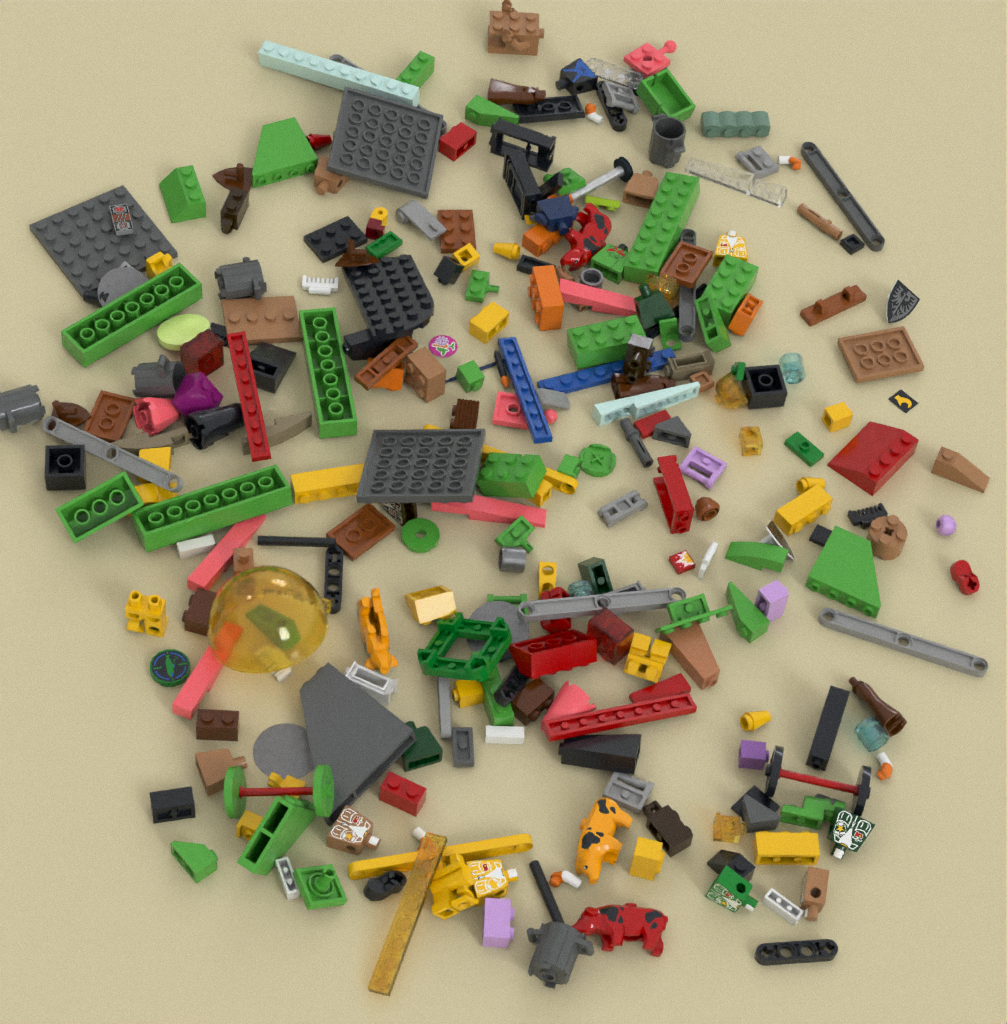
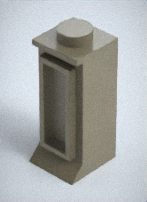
[664,348,715,382]

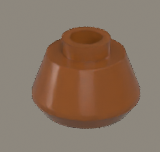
[695,497,720,521]

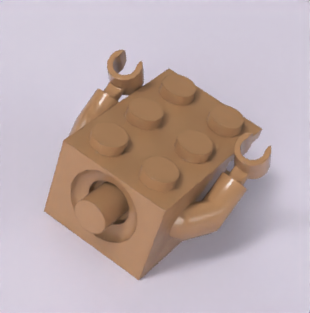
[488,0,544,56]

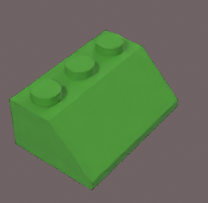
[159,165,206,223]

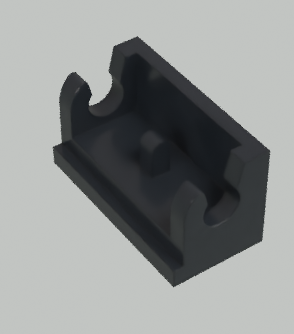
[149,786,196,824]

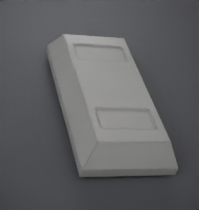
[535,388,570,409]

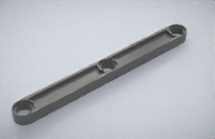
[800,142,885,252]
[678,229,696,343]

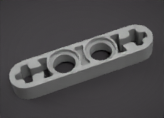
[437,677,451,738]

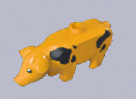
[357,588,399,674]
[574,797,633,884]

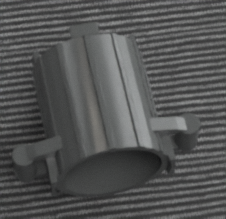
[648,113,686,169]
[214,257,267,300]
[131,355,186,398]
[0,384,46,433]
[527,921,594,989]

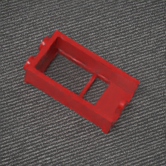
[653,455,694,534]

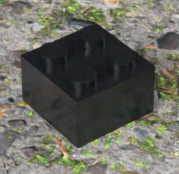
[740,364,788,409]
[45,444,86,491]

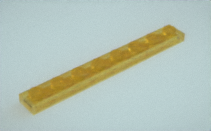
[368,832,447,997]

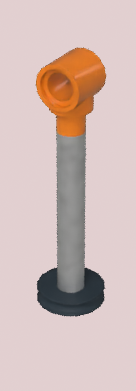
[547,157,633,204]

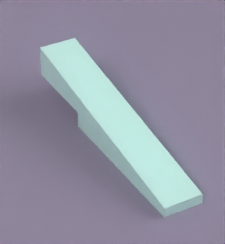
[592,381,700,427]

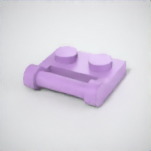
[679,446,727,490]

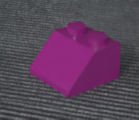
[171,371,224,418]

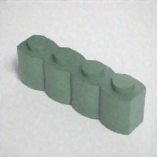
[700,111,770,138]

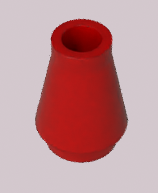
[306,134,332,150]

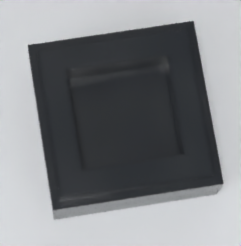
[840,233,865,255]

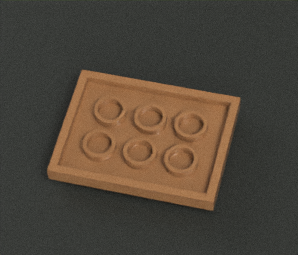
[221,296,301,345]
[837,326,924,383]

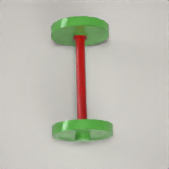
[224,764,334,819]

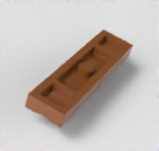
[800,285,867,327]
[354,335,418,391]

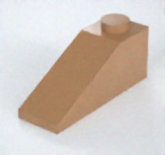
[931,446,990,493]

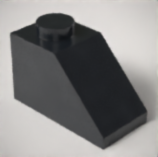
[707,850,755,882]

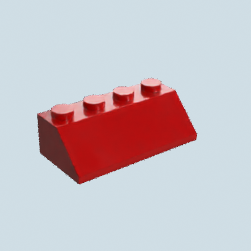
[508,629,597,679]

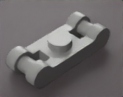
[597,490,648,527]

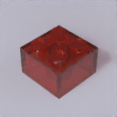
[180,328,224,377]
[586,606,634,666]

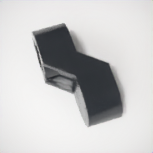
[363,870,407,901]

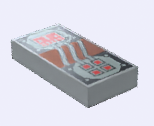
[109,204,134,236]

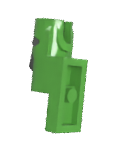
[779,794,846,830]

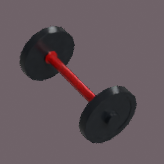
[764,745,871,817]

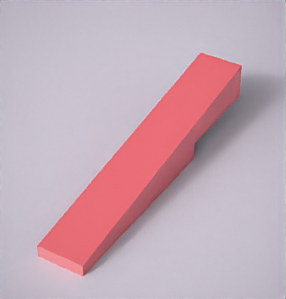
[559,278,637,316]
[431,495,546,528]
[187,514,266,592]
[172,621,243,720]

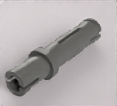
[620,418,654,468]

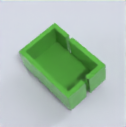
[636,68,696,122]
[477,452,547,499]

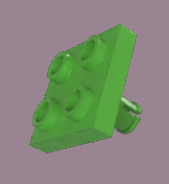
[292,864,347,910]

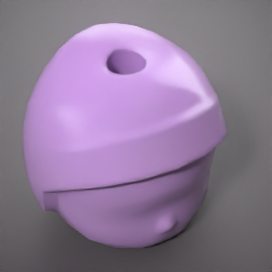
[936,515,957,536]

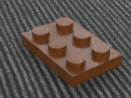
[437,210,476,253]
[659,241,713,289]
[83,390,137,443]
[326,503,395,561]

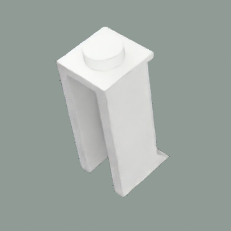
[344,661,398,706]

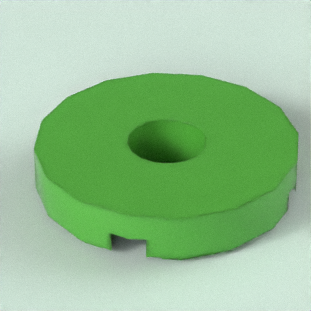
[401,518,440,553]

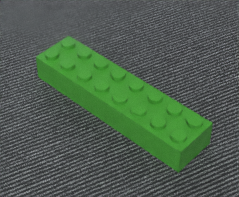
[623,172,700,287]
[61,262,203,368]
[299,307,357,439]
[131,464,292,552]

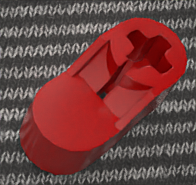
[950,560,980,595]

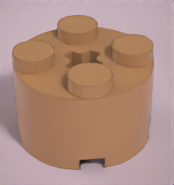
[866,515,908,560]

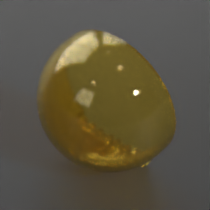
[207,565,332,674]

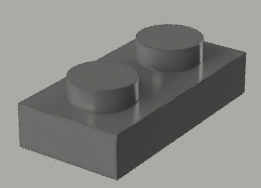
[451,727,474,767]

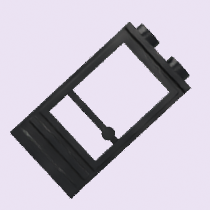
[489,117,556,172]
[502,149,542,220]

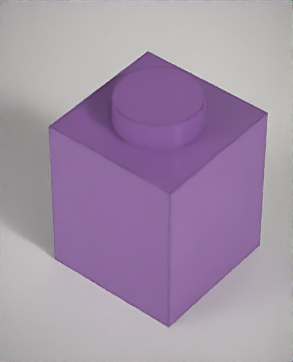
[738,740,769,770]

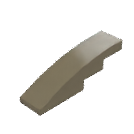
[242,411,312,455]

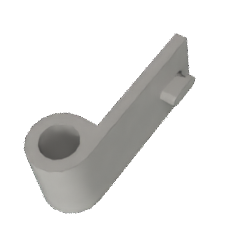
[395,199,447,241]

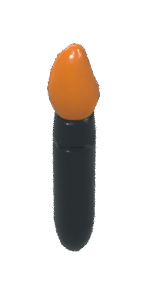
[494,350,510,388]

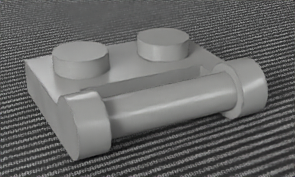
[602,81,639,114]
[735,146,779,181]
[602,772,654,814]

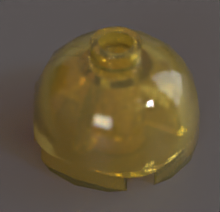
[644,273,680,304]
[714,372,748,410]

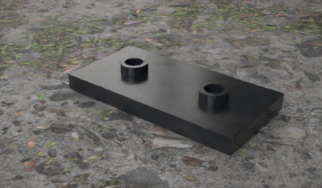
[512,95,585,124]

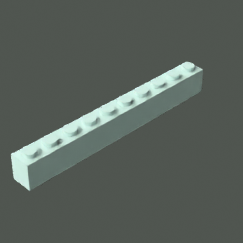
[258,40,420,107]

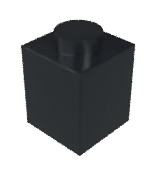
[434,256,465,285]

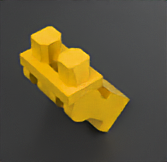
[623,632,672,683]

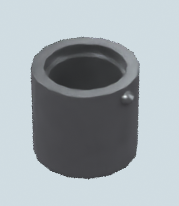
[579,268,605,289]
[498,546,526,573]

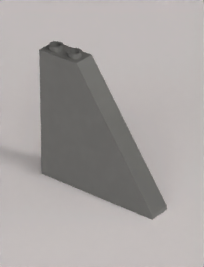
[299,662,417,827]

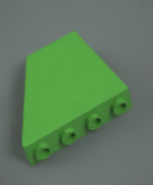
[252,117,318,188]
[805,525,881,618]
[237,795,317,875]

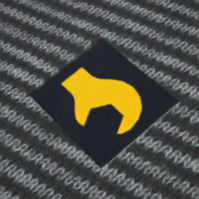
[888,390,919,413]

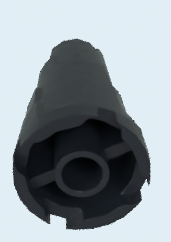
[184,403,244,450]

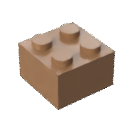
[405,347,447,403]

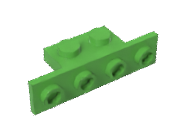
[655,593,733,635]

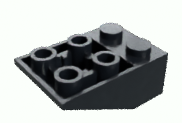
[250,342,296,394]

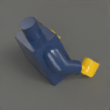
[524,195,579,235]

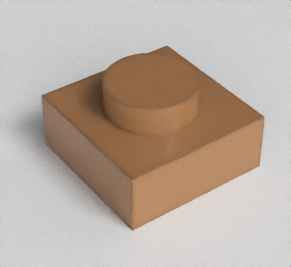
[689,370,715,393]

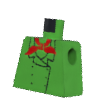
[590,244,629,285]

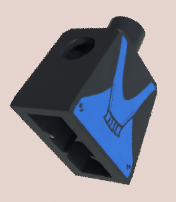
[555,58,598,95]

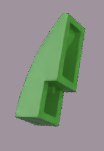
[725,541,789,573]

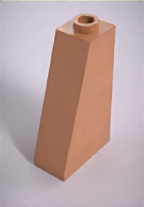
[659,621,720,690]

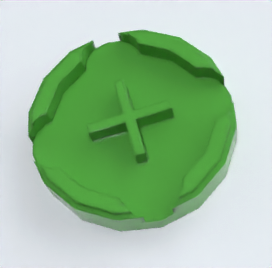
[579,444,616,477]

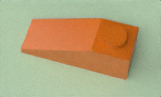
[728,293,763,336]

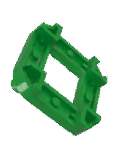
[417,612,512,682]

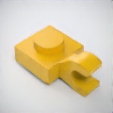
[268,772,306,799]

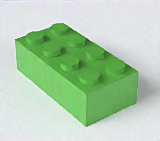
[696,254,759,327]
[567,314,646,369]

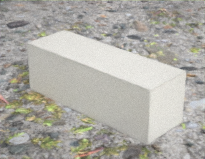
[177,535,216,559]
[485,725,524,744]
[275,856,300,900]
[762,888,804,926]

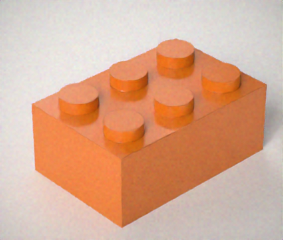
[527,265,564,331]

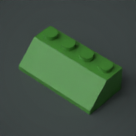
[55,471,144,543]

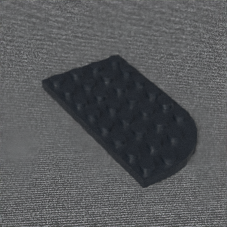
[342,254,434,342]

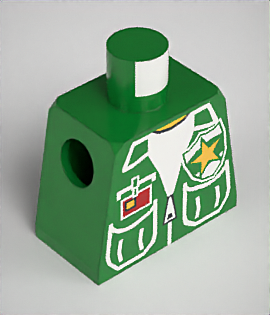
[705,865,758,912]

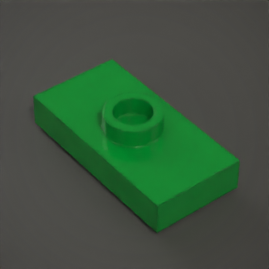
[365,231,403,259]
[731,362,746,381]
[784,431,824,467]

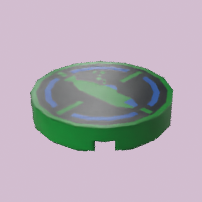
[150,649,190,687]

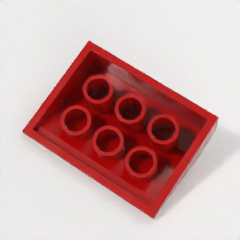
[827,421,919,496]

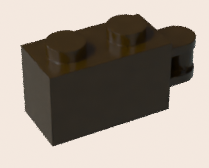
[220,187,249,234]
[642,800,693,858]

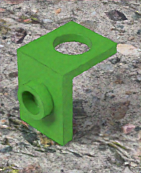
[659,318,682,351]

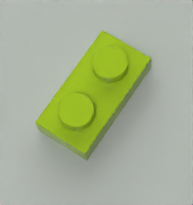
[585,195,621,211]

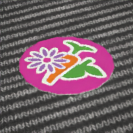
[429,335,458,357]

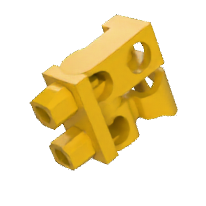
[125,590,169,637]
[428,853,479,920]

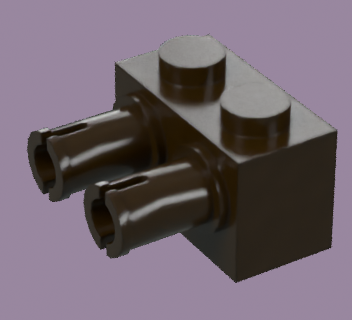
[622,333,655,384]

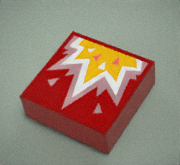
[669,550,696,575]

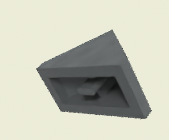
[652,416,692,448]
[741,794,781,833]

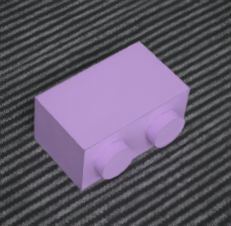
[754,580,789,622]
[482,898,515,948]

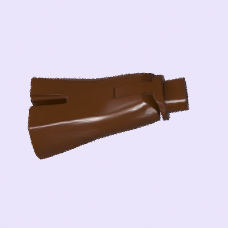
[488,78,546,106]
[611,373,676,400]
[848,677,907,737]

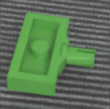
[465,270,499,303]
[495,515,535,554]

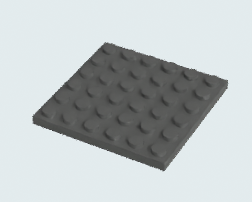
[327,86,444,199]
[29,185,178,298]
[356,429,486,504]

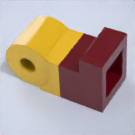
[366,207,388,240]

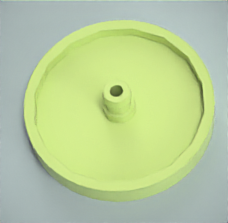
[157,314,211,351]

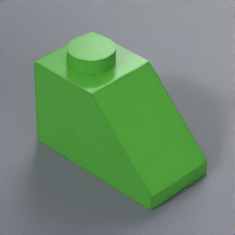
[171,841,218,884]

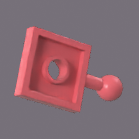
[623,40,677,79]
[492,391,557,430]

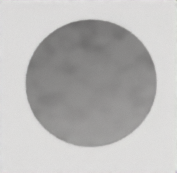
[98,267,149,307]
[467,601,529,662]
[253,723,314,780]

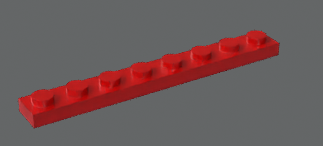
[227,331,271,462]
[541,693,697,742]

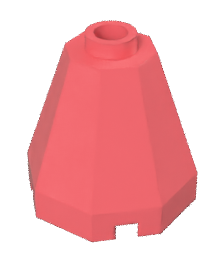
[133,397,181,436]

